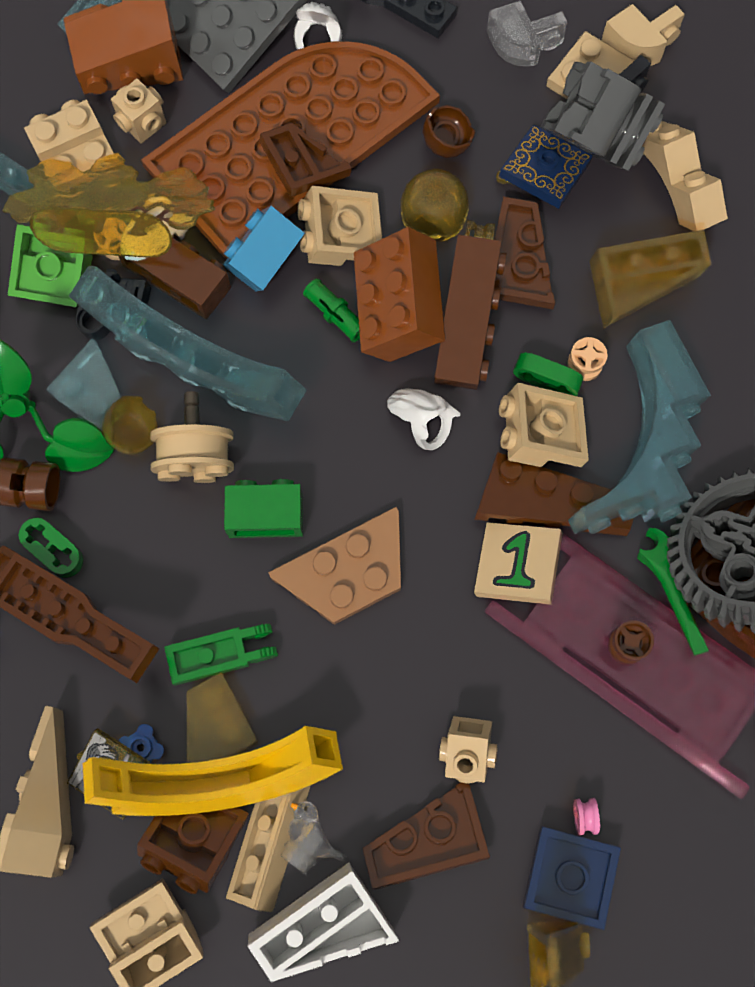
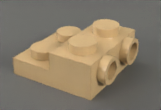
[24,99,120,196]
[298,186,382,266]
[499,383,589,467]

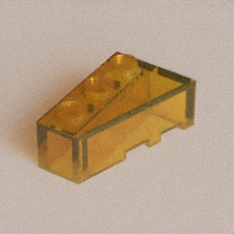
[589,230,712,329]

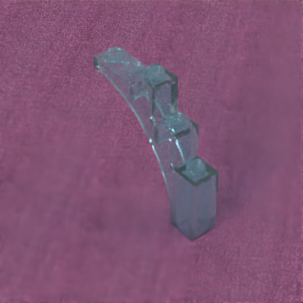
[69,266,307,421]
[568,320,711,534]

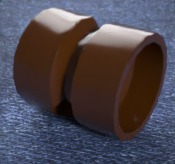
[0,457,61,511]

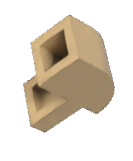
[601,4,685,66]

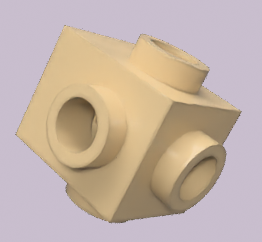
[111,78,167,143]
[439,716,498,783]

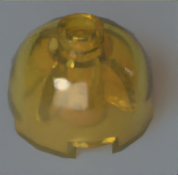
[400,169,469,242]

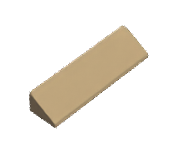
[226,785,311,912]

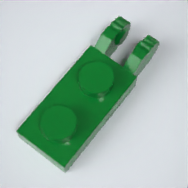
[164,624,278,686]

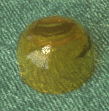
[102,396,158,455]

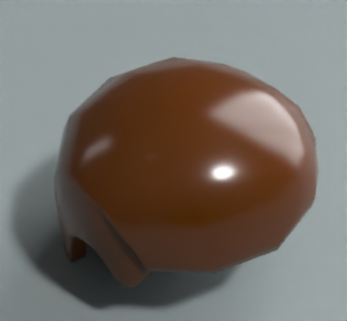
[423,105,475,158]

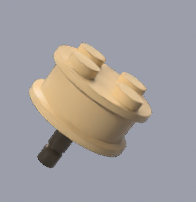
[150,391,234,483]

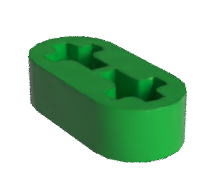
[513,353,584,396]
[18,518,84,578]

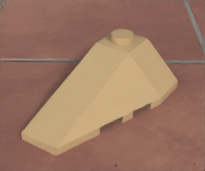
[0,706,74,878]

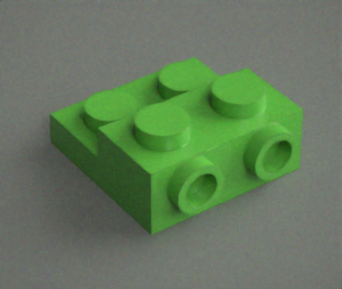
[8,220,95,308]

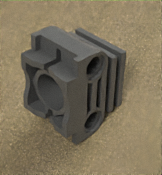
[540,61,665,171]

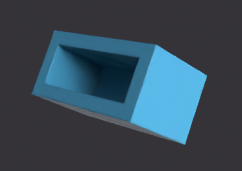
[223,206,305,292]

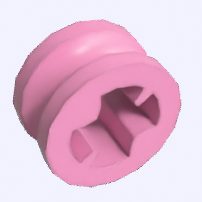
[573,798,600,836]

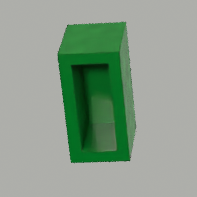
[224,479,303,538]

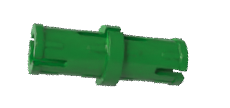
[303,278,360,342]

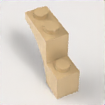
[642,121,728,233]

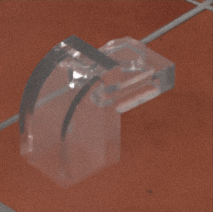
[487,0,567,66]

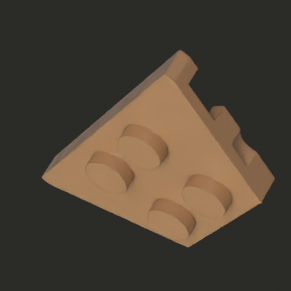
[268,507,401,625]

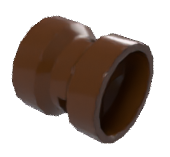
[608,621,654,665]

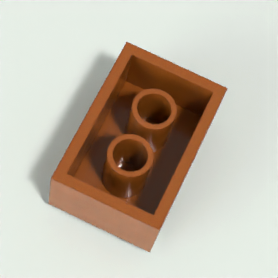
[354,227,445,362]

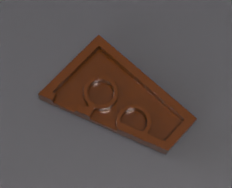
[494,196,555,310]
[363,782,490,890]

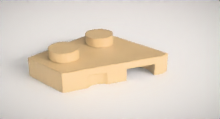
[546,31,634,99]

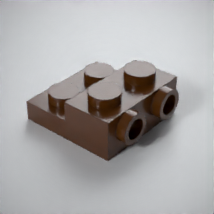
[137,807,249,894]

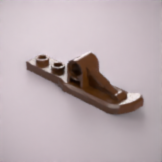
[0,545,159,683]

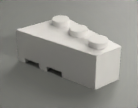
[248,862,399,982]

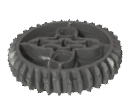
[667,467,755,634]

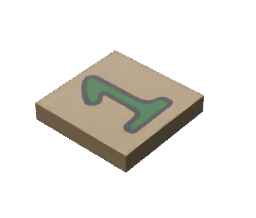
[474,523,562,605]

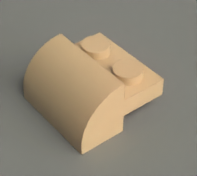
[89,879,203,987]

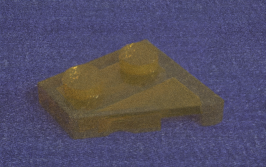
[187,673,258,763]

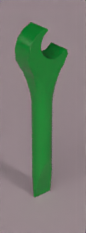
[637,528,709,656]

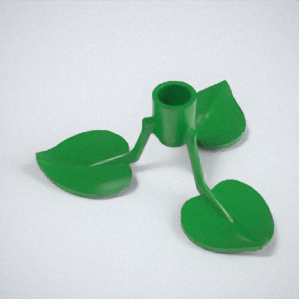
[0,339,114,472]

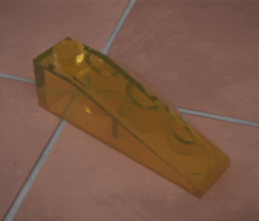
[527,922,590,987]

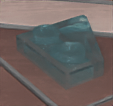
[46,338,127,435]

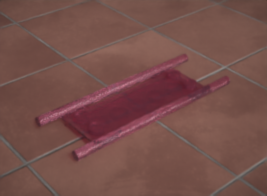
[484,527,755,799]

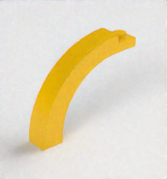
[83,726,343,816]

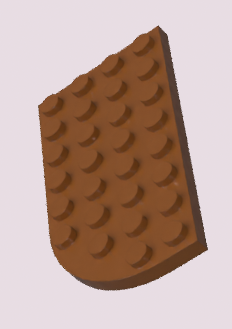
[141,41,440,259]

